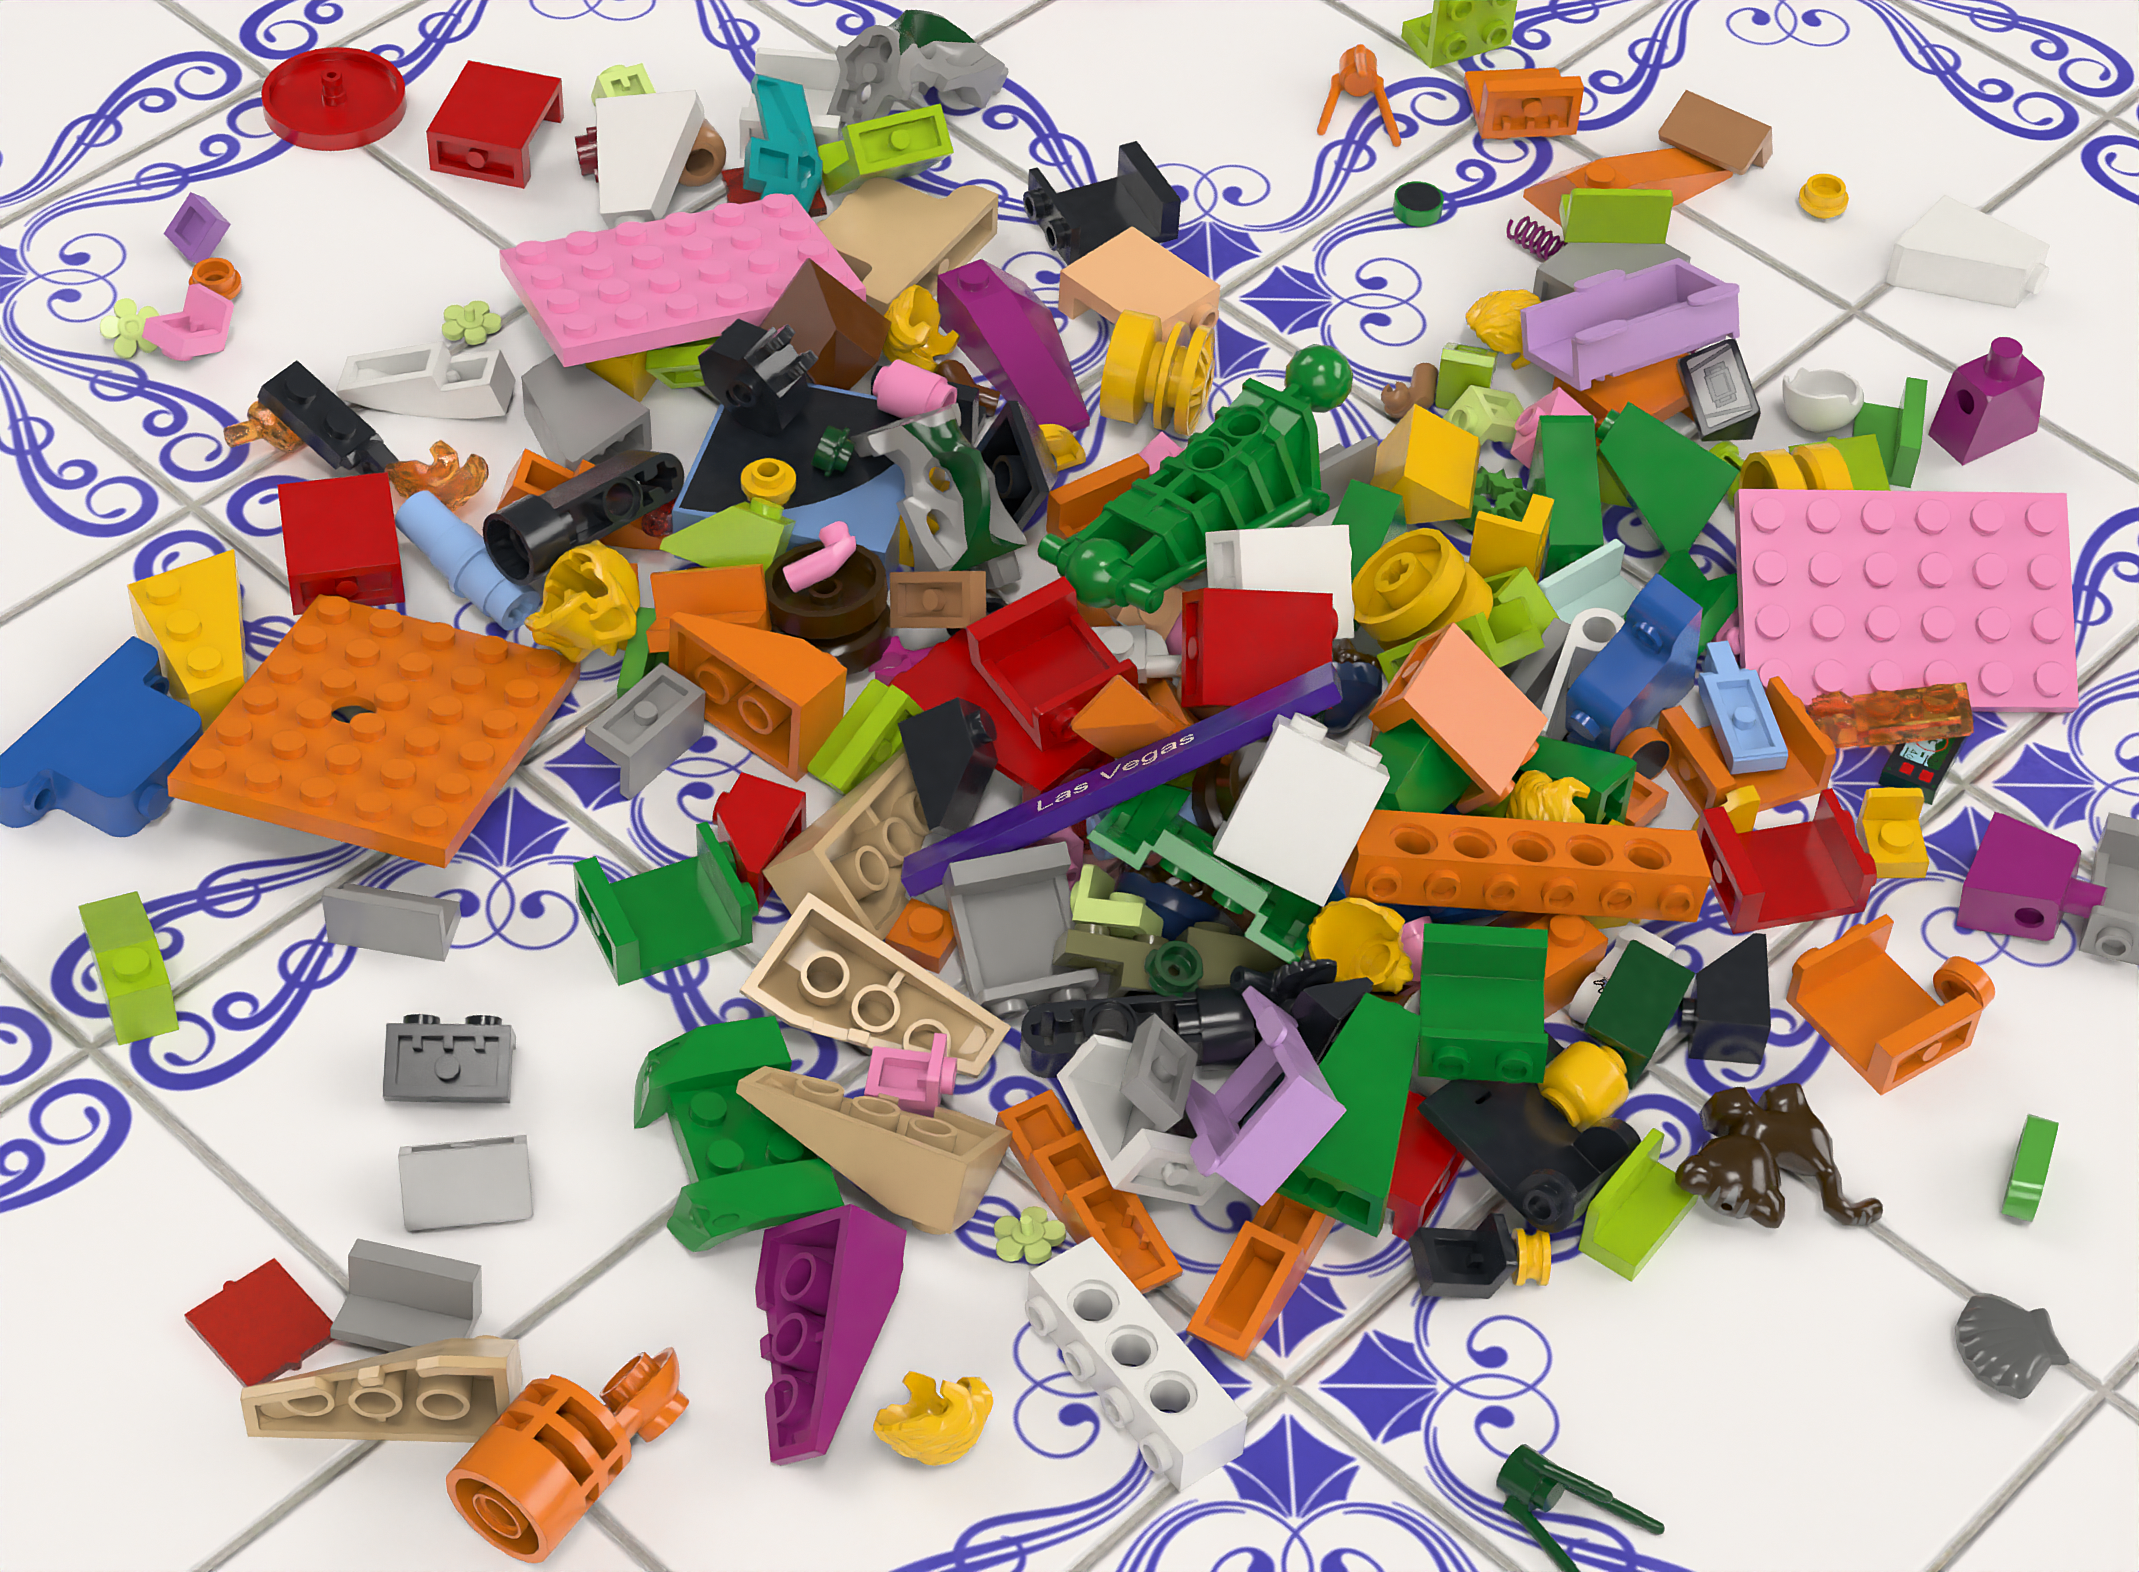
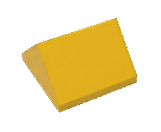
[1370,404,1481,524]

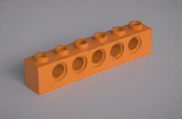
[1341,809,1712,922]

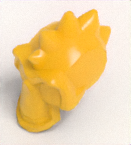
[523,540,640,663]

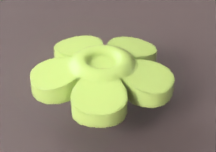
[100,298,160,359]
[442,301,501,345]
[994,1206,1066,1264]

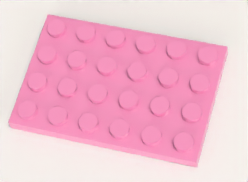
[499,194,866,367]
[1734,489,2079,713]

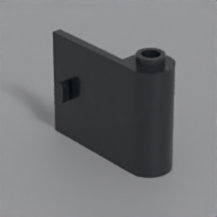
[1417,1079,1641,1233]

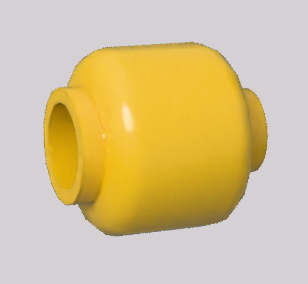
[1537,1041,1629,1133]

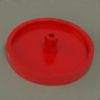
[261,47,407,151]

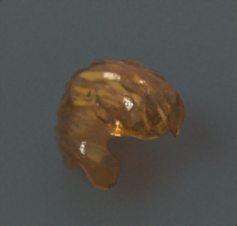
[385,439,489,512]

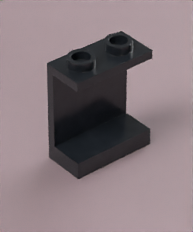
[1023,141,1181,266]

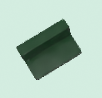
[1583,940,1696,1090]

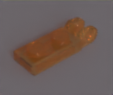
[1808,682,1974,748]

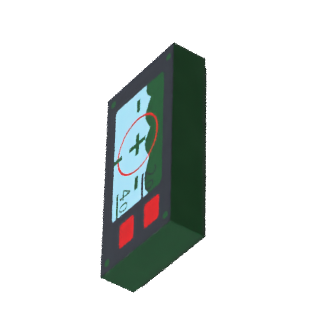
[1878,700,1974,805]

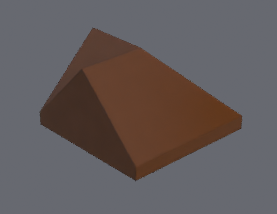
[759,258,892,391]

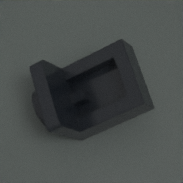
[1408,1213,1517,1299]

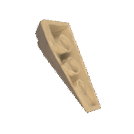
[762,746,933,941]
[739,892,1011,1079]
[736,1066,1013,1235]
[240,1335,522,1443]

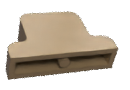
[817,177,999,316]

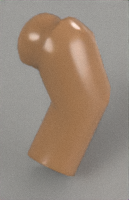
[1381,363,1439,419]

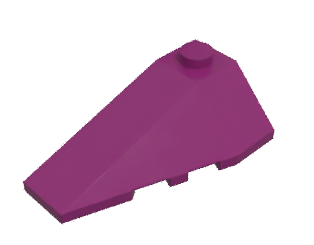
[937,259,1090,433]
[755,1204,907,1466]

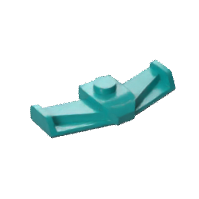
[743,74,823,213]

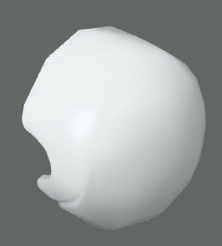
[1782,367,1864,433]

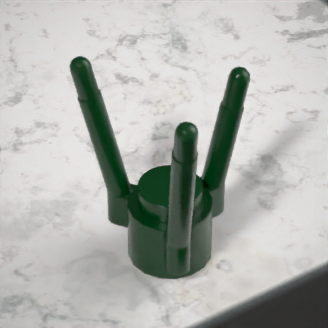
[1496,1444,1665,1572]

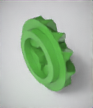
[1454,466,1531,531]

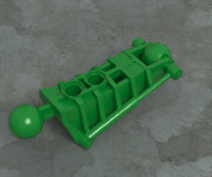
[1037,344,1353,614]

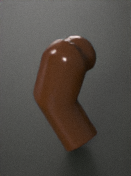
[934,359,1001,416]

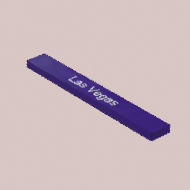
[901,662,1343,897]

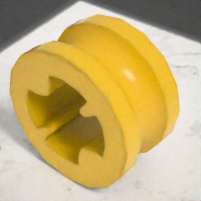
[1511,1228,1551,1286]

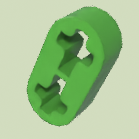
[2001,1114,2059,1222]

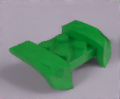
[1087,783,1320,964]
[634,1016,844,1252]

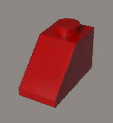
[712,772,807,912]

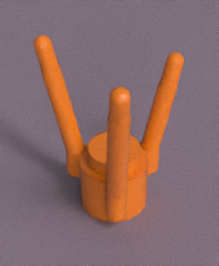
[1317,44,1402,147]

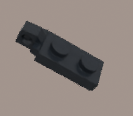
[257,360,399,478]

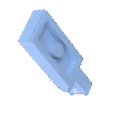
[1698,641,1789,775]

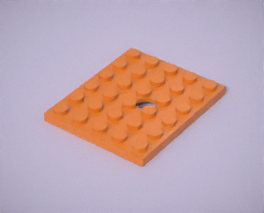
[167,594,581,869]

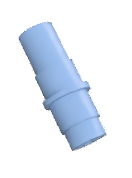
[395,491,540,630]

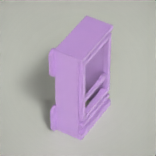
[1520,258,1740,391]
[1185,986,1347,1206]

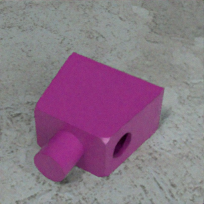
[1928,337,2045,466]
[1956,812,2108,941]

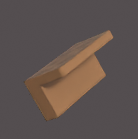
[1658,90,1773,175]
[890,571,986,628]

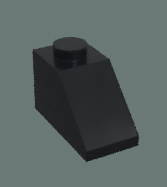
[897,697,998,837]
[1677,933,1771,1065]

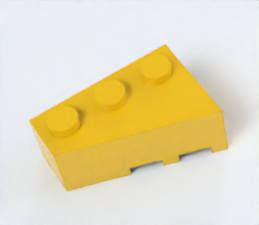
[127,549,248,733]

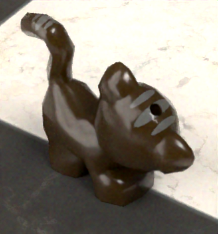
[1675,1083,1883,1229]

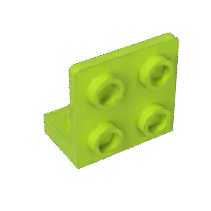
[1401,0,1518,69]

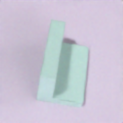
[1538,539,1640,624]

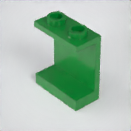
[573,821,759,986]
[1418,923,1548,1083]

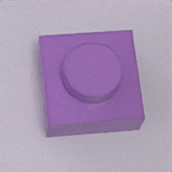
[163,192,231,263]

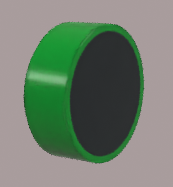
[1393,181,1444,227]

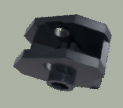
[698,319,819,438]

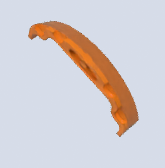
[1071,600,1201,759]

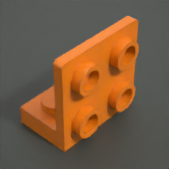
[1464,67,1584,140]

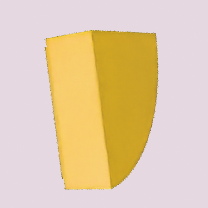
[1038,424,1086,472]
[1691,785,1761,833]

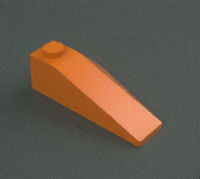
[1523,147,1733,227]

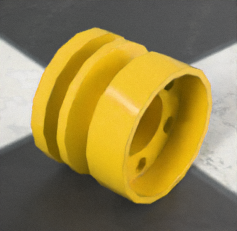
[1099,309,1215,436]

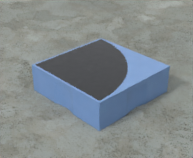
[672,383,906,591]

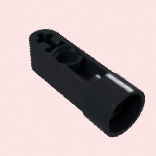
[482,449,685,586]
[1020,983,1255,1078]

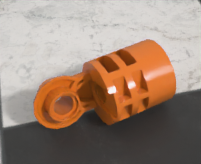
[446,1347,689,1563]

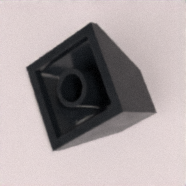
[976,401,1059,531]

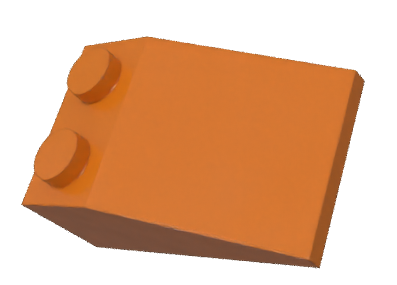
[669,611,847,782]

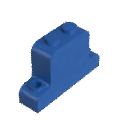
[1565,573,1703,754]
[0,636,204,837]

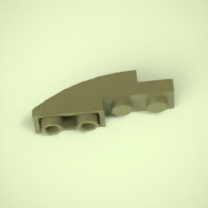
[1052,922,1305,998]

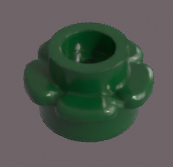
[811,425,857,478]
[1144,941,1203,998]

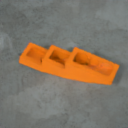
[995,1089,1183,1294]

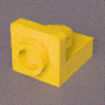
[1856,787,1929,878]

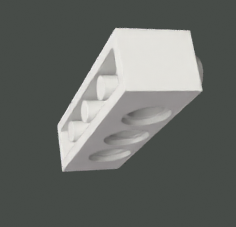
[1025,1237,1248,1492]

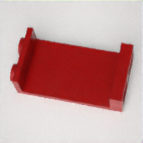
[888,628,1115,803]

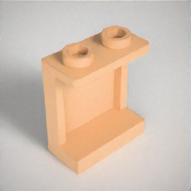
[1058,226,1220,342]

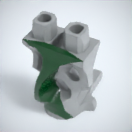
[826,10,1009,125]
[850,403,1027,589]

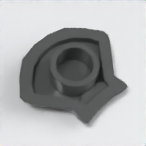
[1955,1293,2070,1399]

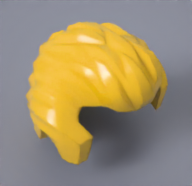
[882,284,960,373]
[1465,289,1542,370]
[1505,770,1590,823]
[1307,897,1414,994]
[873,1371,994,1466]

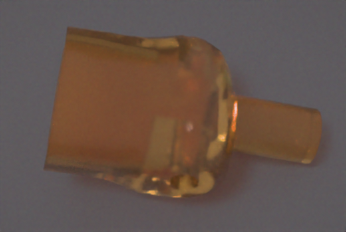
[223,400,305,453]

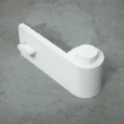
[1539,607,1625,738]

